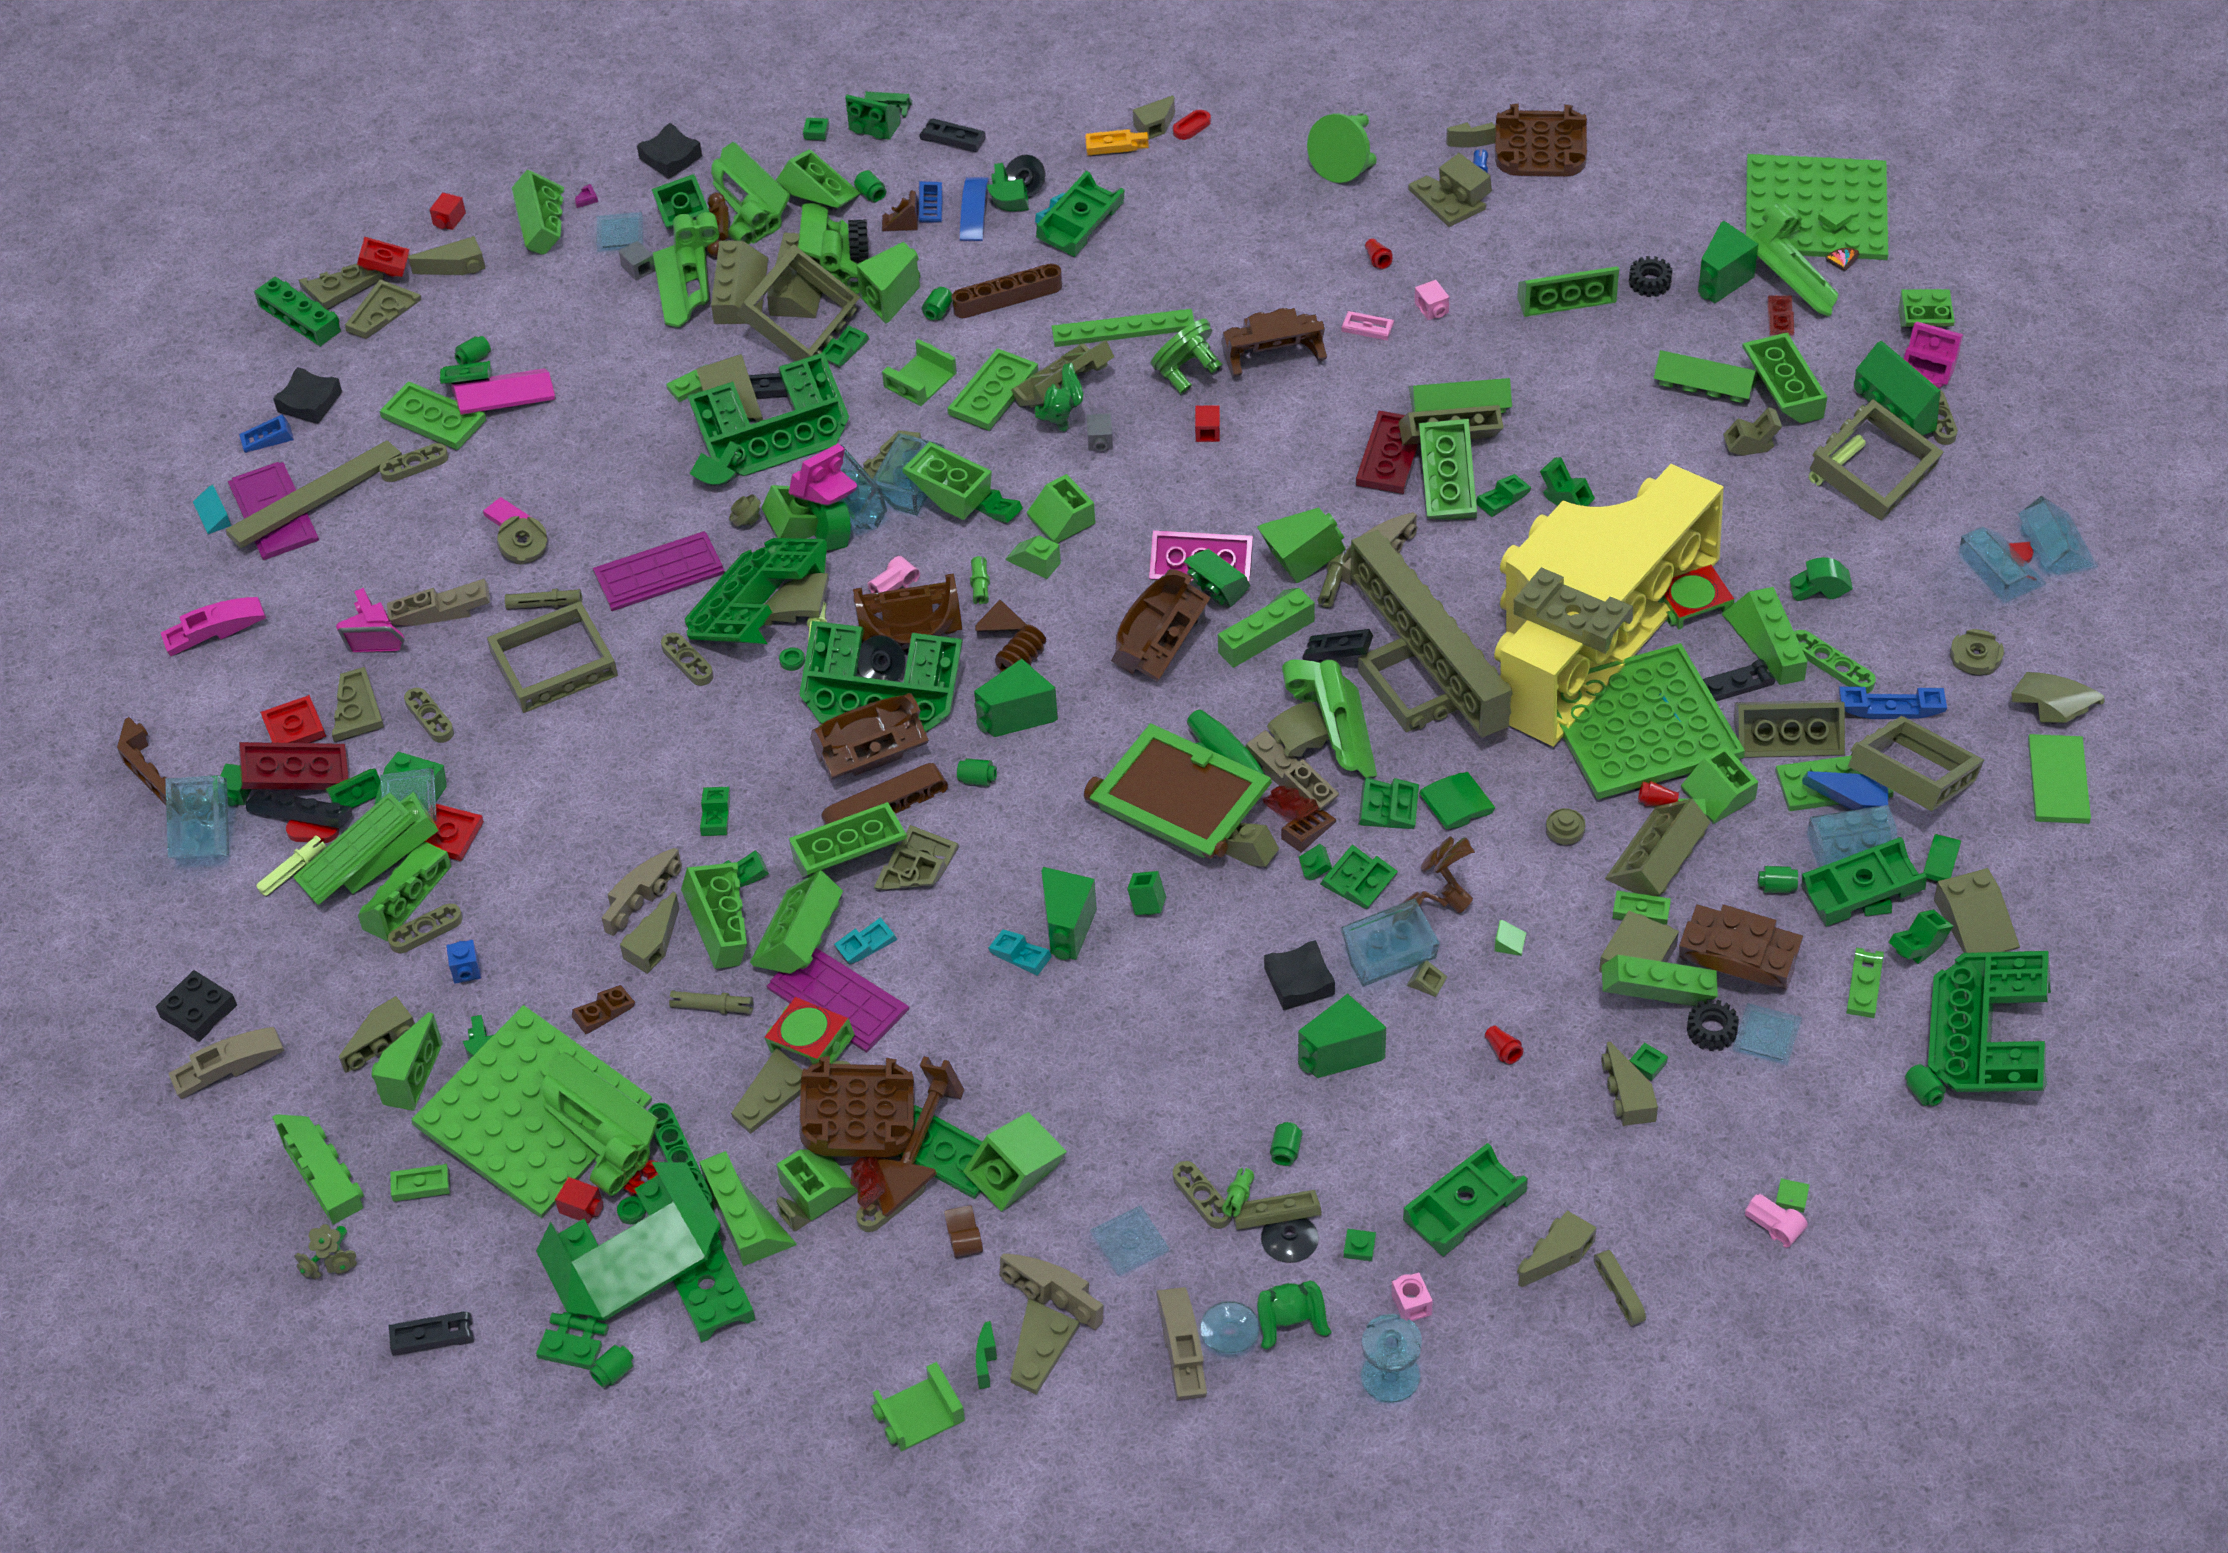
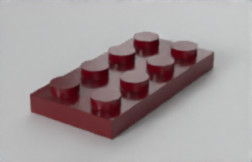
[1356,410,1420,494]
[238,742,348,790]

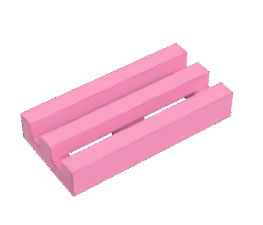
[1342,311,1394,340]

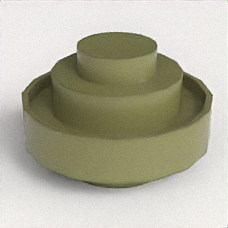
[729,494,761,527]
[1546,808,1585,844]

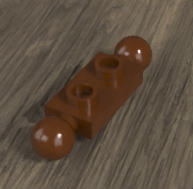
[707,192,728,258]

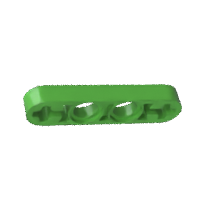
[1794,630,1876,694]

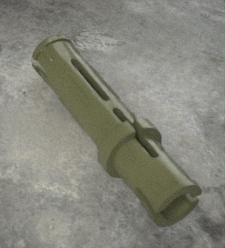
[1318,546,1349,607]
[505,588,582,610]
[669,990,754,1014]

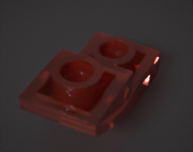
[1767,295,1794,335]
[1263,786,1319,821]
[850,1157,886,1209]

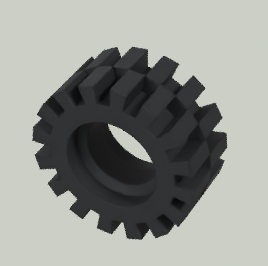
[848,219,869,262]
[1629,256,1673,297]
[1687,999,1739,1052]

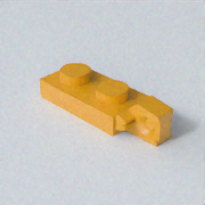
[1085,129,1149,156]

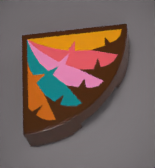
[1825,248,1860,271]

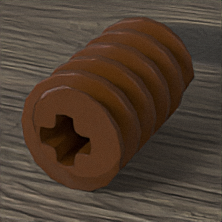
[995,624,1047,672]

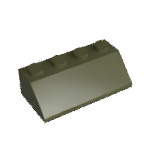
[767,233,822,318]
[711,241,768,324]
[1734,700,1845,757]
[1605,799,1710,896]

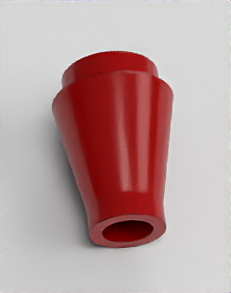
[1365,238,1393,269]
[1638,781,1679,806]
[1485,1025,1523,1064]

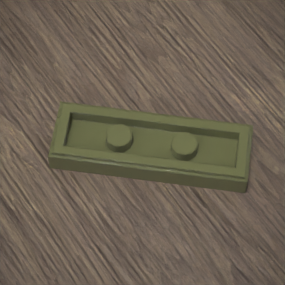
[1232,1190,1322,1230]

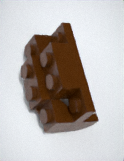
[1221,308,1327,377]
[1111,569,1211,682]
[853,573,962,650]
[810,693,929,780]
[1679,904,1803,990]

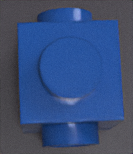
[446,940,481,984]

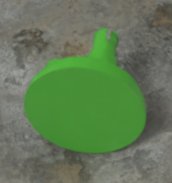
[1307,113,1377,183]
[1150,318,1223,394]

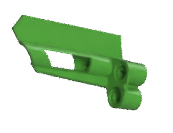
[711,142,790,245]
[798,203,860,294]
[1751,204,1838,316]
[653,212,719,328]
[1282,659,1377,778]
[543,1052,659,1196]

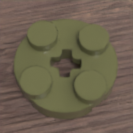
[497,516,547,565]
[1950,629,2004,675]

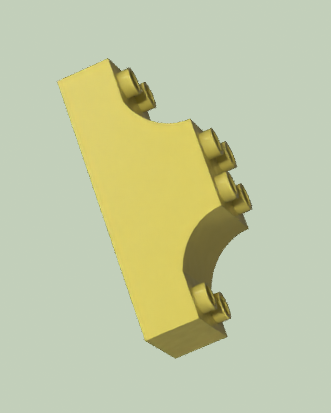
[1494,464,1724,747]

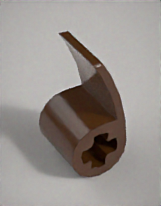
[944,1205,983,1258]

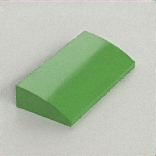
[1419,419,1477,520]
[343,792,439,894]

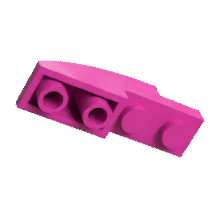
[161,597,266,656]

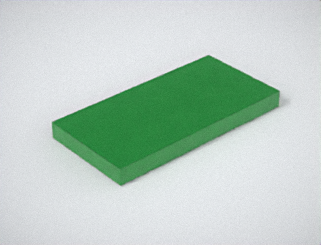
[896,1105,982,1200]

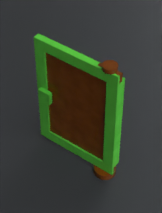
[1084,723,1272,859]

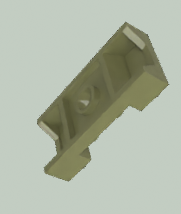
[1011,340,1114,408]
[1514,567,1633,654]

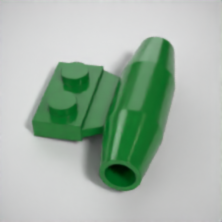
[1187,709,1265,775]

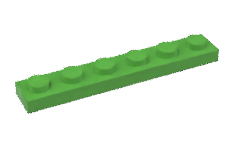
[1051,309,1194,347]

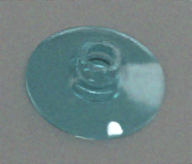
[1200,1301,1259,1354]

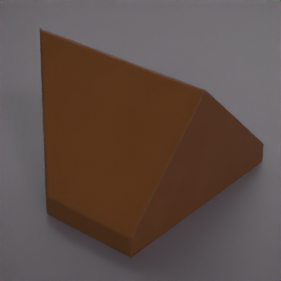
[882,190,919,231]
[975,599,1027,631]

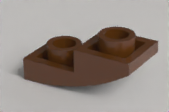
[571,985,635,1034]

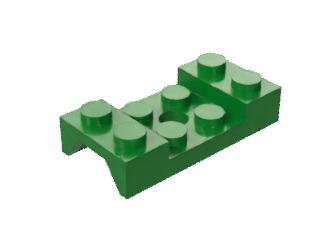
[1036,170,1125,257]
[1802,837,1926,927]
[1403,1143,1528,1256]
[673,1234,755,1343]

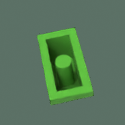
[1005,535,1061,579]

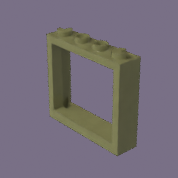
[736,244,860,361]
[1810,399,1944,521]
[487,601,618,713]
[1358,638,1459,733]
[1848,716,1984,811]

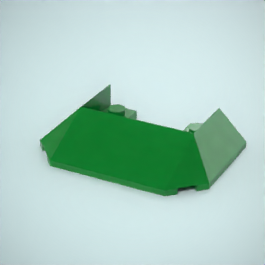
[687,352,849,476]
[685,538,827,644]
[799,621,963,733]
[1928,951,2051,1092]
[536,1162,721,1321]

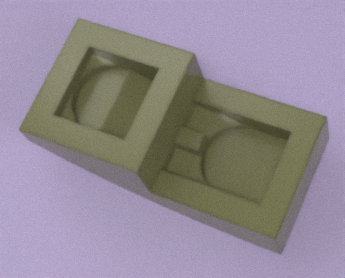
[1446,122,1496,148]

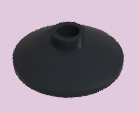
[1005,155,1045,198]
[857,635,906,681]
[1261,1218,1319,1263]

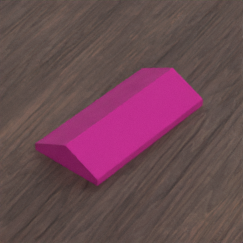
[451,368,555,415]
[1149,530,1253,582]

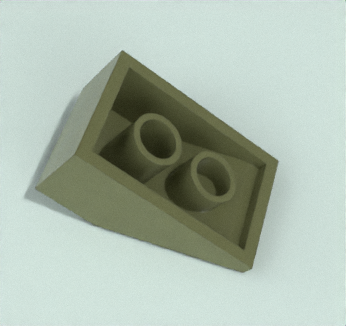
[1934,868,2020,953]

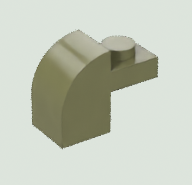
[1723,407,1782,456]

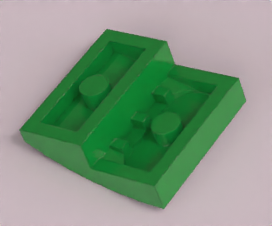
[440,361,492,384]
[1419,772,1495,829]
[1358,778,1419,829]
[1320,844,1398,909]

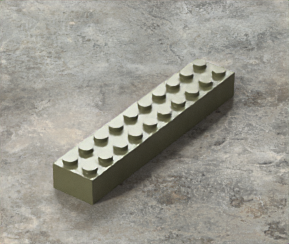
[1350,530,1513,738]

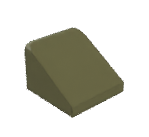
[1406,960,1447,997]
[776,1197,811,1231]

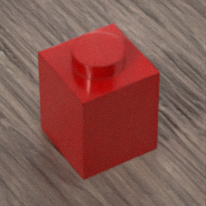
[429,192,466,230]
[1195,405,1220,442]
[555,1177,603,1224]

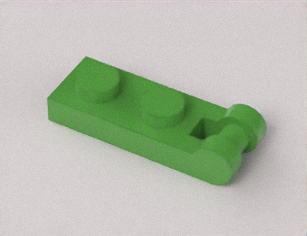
[1846,947,1884,1018]

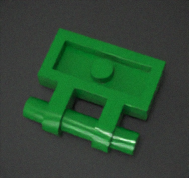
[536,1312,609,1370]

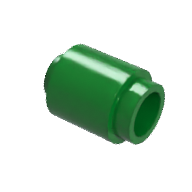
[854,170,887,203]
[921,286,952,320]
[454,336,491,365]
[957,758,997,786]
[1758,866,1798,894]
[1905,1064,1946,1106]
[1270,1122,1303,1166]
[589,1345,634,1388]

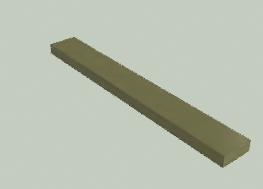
[226,440,402,548]

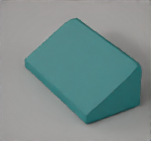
[193,484,231,534]

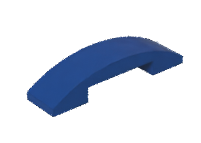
[960,177,989,241]
[1839,687,1947,719]

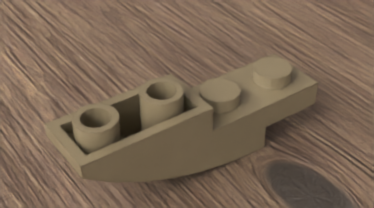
[1342,512,1418,585]
[387,578,490,626]
[1246,730,1339,811]
[602,848,682,936]
[168,1027,285,1099]
[999,1253,1104,1330]
[1156,1287,1207,1401]

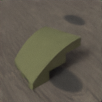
[696,354,763,421]
[764,573,829,626]
[2011,672,2105,723]
[1267,702,1340,756]
[874,825,959,890]

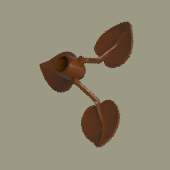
[1391,836,1475,933]

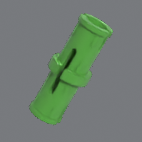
[970,556,990,604]
[1222,1168,1255,1217]

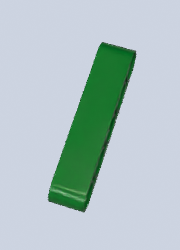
[648,1102,715,1213]

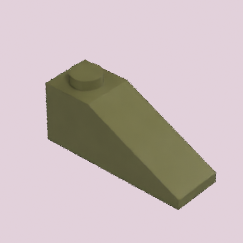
[408,236,486,275]

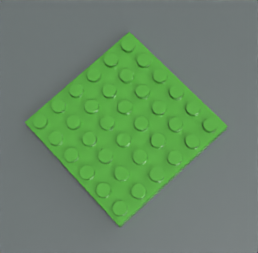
[1745,154,1888,260]
[1557,643,1745,800]
[411,1005,652,1218]

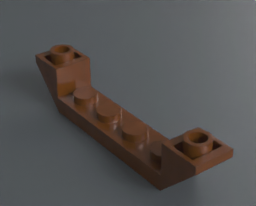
[117,717,220,820]

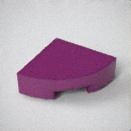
[575,184,598,208]

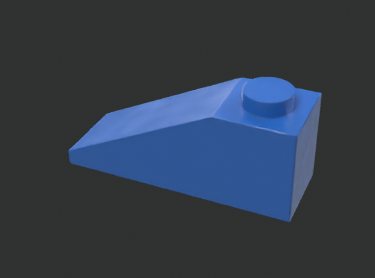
[1802,771,1888,817]

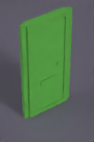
[293,792,416,905]

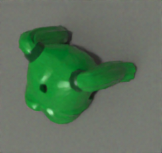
[1035,363,1084,432]
[1257,1280,1332,1349]

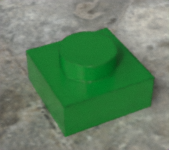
[803,117,829,140]
[1299,844,1332,881]
[1629,1042,1668,1081]
[1343,1229,1376,1262]

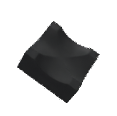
[637,123,702,179]
[273,367,342,424]
[1264,940,1335,1010]
[155,970,237,1042]

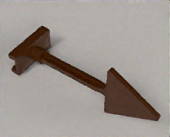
[874,1056,964,1217]

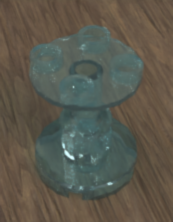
[1361,1314,1422,1403]

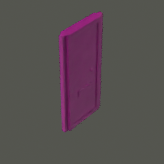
[228,462,319,560]
[593,531,725,611]
[767,948,909,1053]

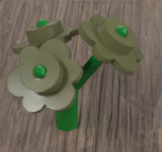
[294,1224,357,1279]

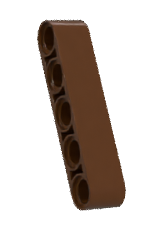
[952,263,1063,318]
[821,763,948,824]

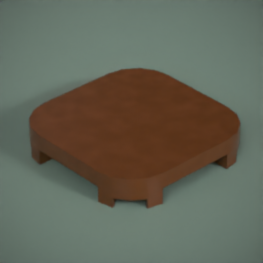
[1495,103,1588,177]
[799,1056,914,1157]

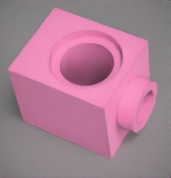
[1415,280,1450,320]
[1391,1273,1433,1324]

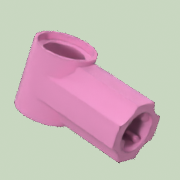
[867,556,920,593]
[1745,1194,1808,1248]

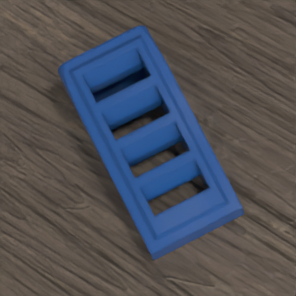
[919,181,942,223]
[239,414,294,453]

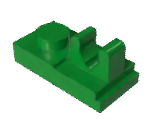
[864,91,912,117]
[326,768,381,808]

